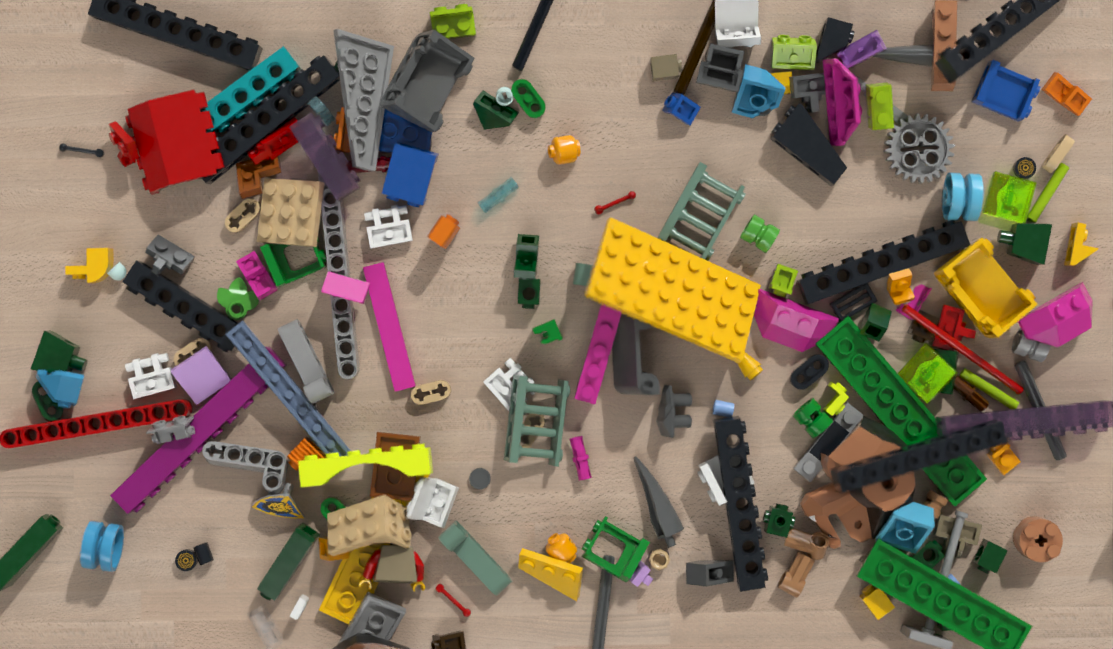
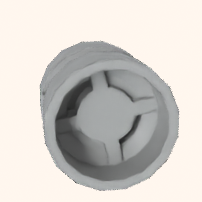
[1012,327,1051,362]

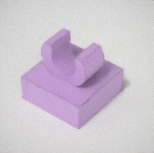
[630,560,653,587]

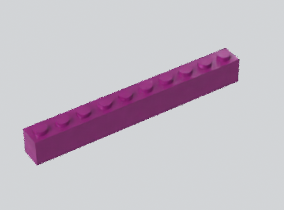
[110,346,287,514]

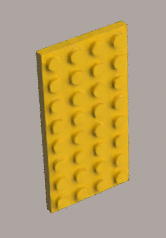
[585,217,761,363]

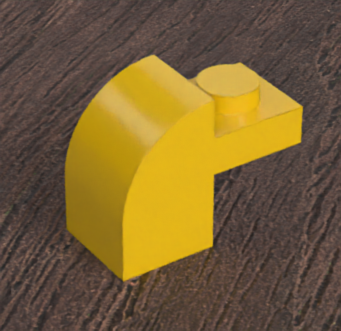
[65,248,114,283]

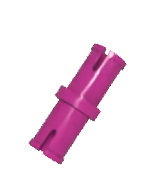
[569,436,592,481]

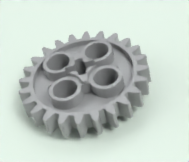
[884,113,955,184]

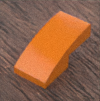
[1041,72,1092,116]

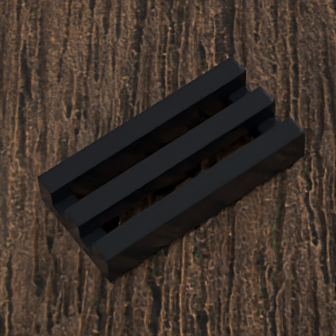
[829,283,878,322]

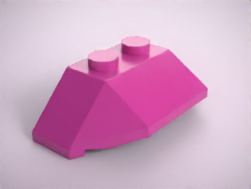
[823,59,862,146]
[1018,282,1093,347]
[754,289,839,352]

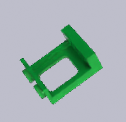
[260,237,327,287]
[581,516,650,582]

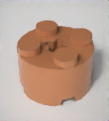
[1013,516,1063,562]

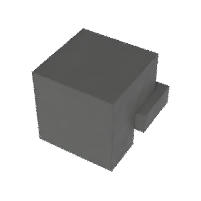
[696,44,744,93]

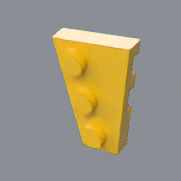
[518,548,583,601]

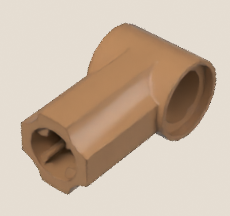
[784,528,829,560]
[777,551,815,598]

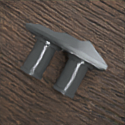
[656,385,692,438]

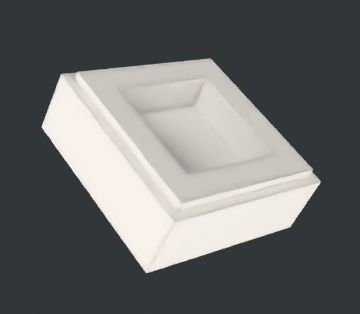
[290,594,310,620]

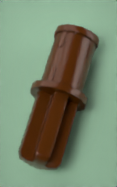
[954,375,989,412]

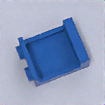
[971,60,1041,122]
[382,142,439,207]

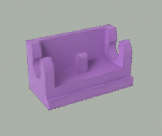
[837,30,887,70]

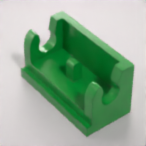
[532,319,563,344]

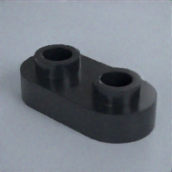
[790,354,829,390]

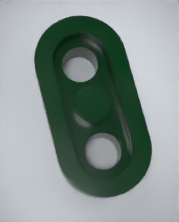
[31,381,63,422]

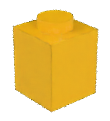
[859,584,895,620]

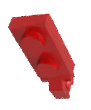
[247,117,307,165]

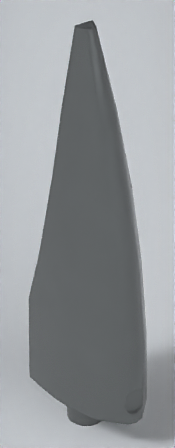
[873,45,962,66]
[633,456,684,548]

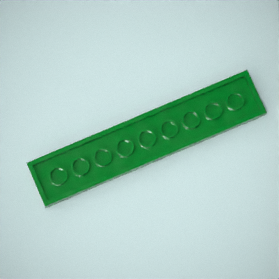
[815,316,987,507]

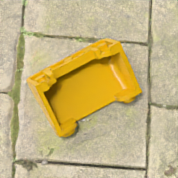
[934,237,1038,338]

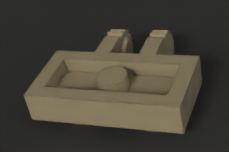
[934,514,982,558]

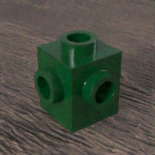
[763,503,795,538]

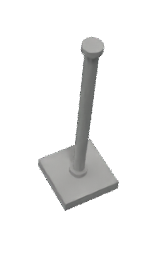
[900,510,968,649]

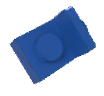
[662,92,701,126]

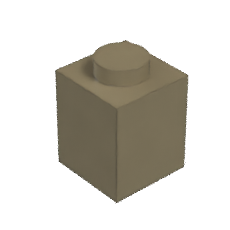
[650,54,682,81]

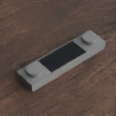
[793,402,864,482]

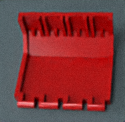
[125,89,224,195]

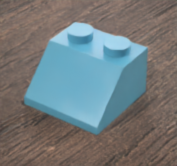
[875,502,934,554]

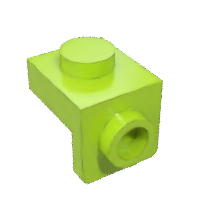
[769,264,798,298]

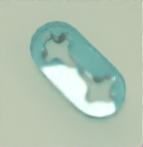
[307,96,335,126]

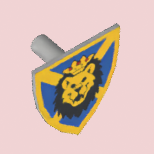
[252,483,305,519]

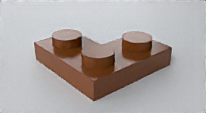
[236,156,282,199]

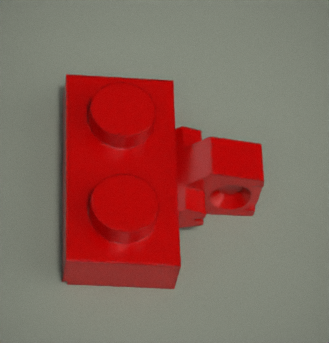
[109,121,139,168]
[932,305,976,351]

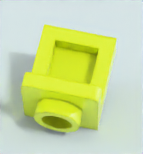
[822,382,849,416]

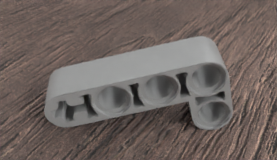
[278,319,334,404]
[203,441,288,495]

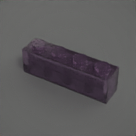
[289,113,361,202]

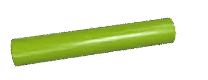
[1026,163,1069,223]
[959,368,1019,410]

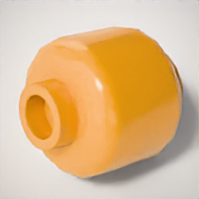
[548,135,581,164]
[546,533,577,563]

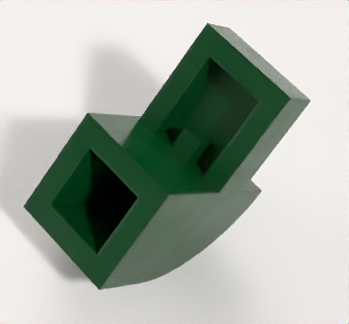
[514,234,539,280]

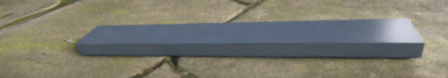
[225,321,351,456]

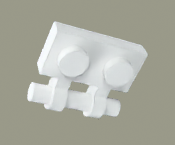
[364,204,413,249]
[125,353,177,399]
[483,358,536,411]

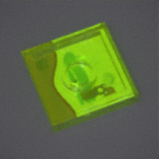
[982,171,1036,223]
[898,343,958,404]

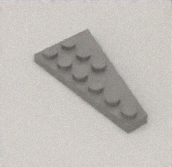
[333,29,394,172]

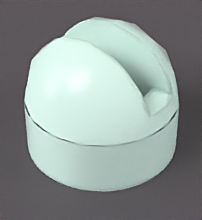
[496,87,513,106]
[107,262,126,281]

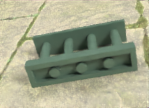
[657,162,746,261]
[504,375,570,467]

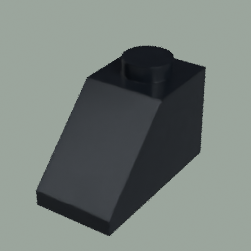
[815,17,855,63]

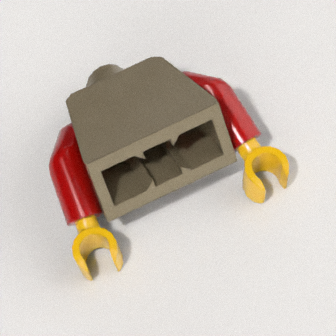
[359,543,425,592]

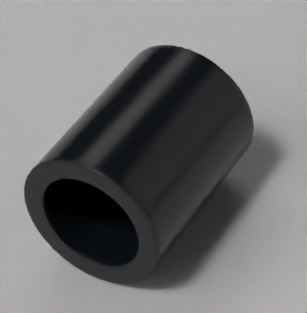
[193,542,214,565]

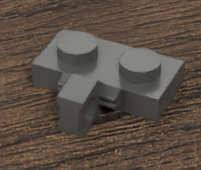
[789,73,826,113]
[145,234,195,276]

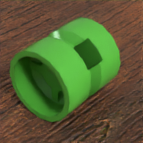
[740,214,780,253]

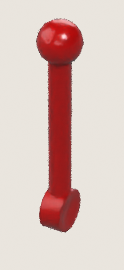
[594,191,636,215]
[436,584,471,617]

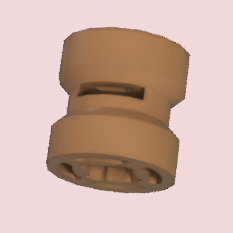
[921,490,949,519]

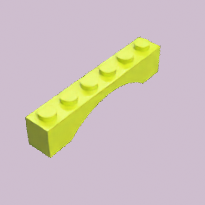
[298,444,433,487]

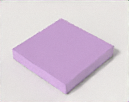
[171,346,232,405]

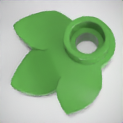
[217,277,259,320]

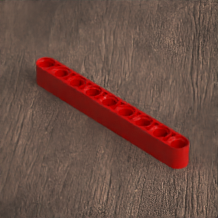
[0,399,193,448]

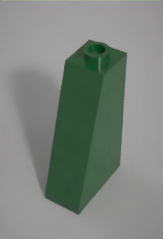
[0,514,63,591]
[257,522,321,601]

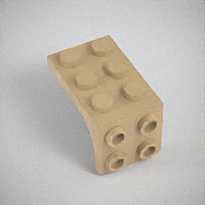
[327,495,411,556]

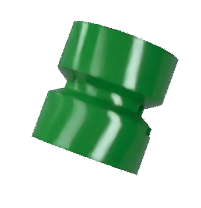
[792,398,833,438]

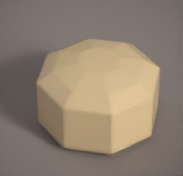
[648,548,670,570]

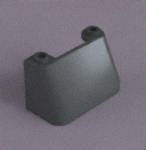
[380,30,475,132]
[612,313,660,395]

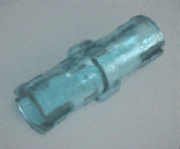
[478,177,519,214]

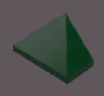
[473,90,519,130]

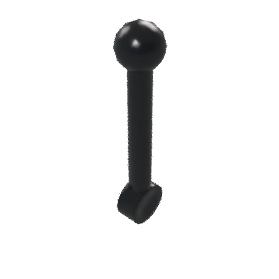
[59,143,104,157]

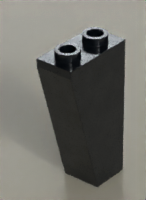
[771,103,847,186]

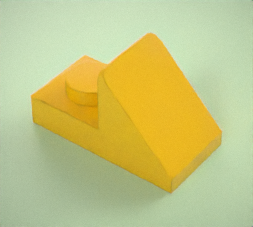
[1064,222,1099,266]

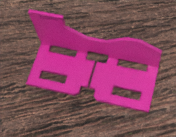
[896,284,932,320]

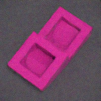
[236,251,278,301]

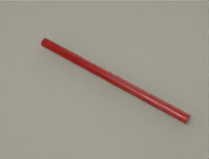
[901,304,1024,395]

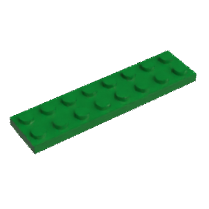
[856,539,1032,649]

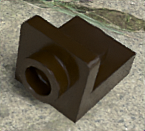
[907,310,939,344]
[431,631,466,649]

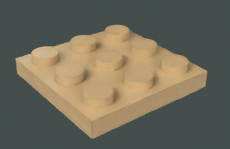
[257,178,324,247]

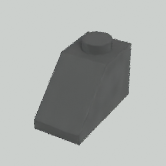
[686,560,734,587]

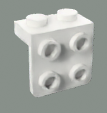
[715,0,761,48]
[697,455,754,506]
[407,477,459,528]

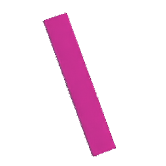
[363,262,416,392]

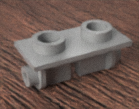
[146,416,195,444]

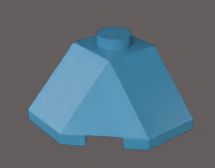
[732,64,785,118]
[36,370,84,409]

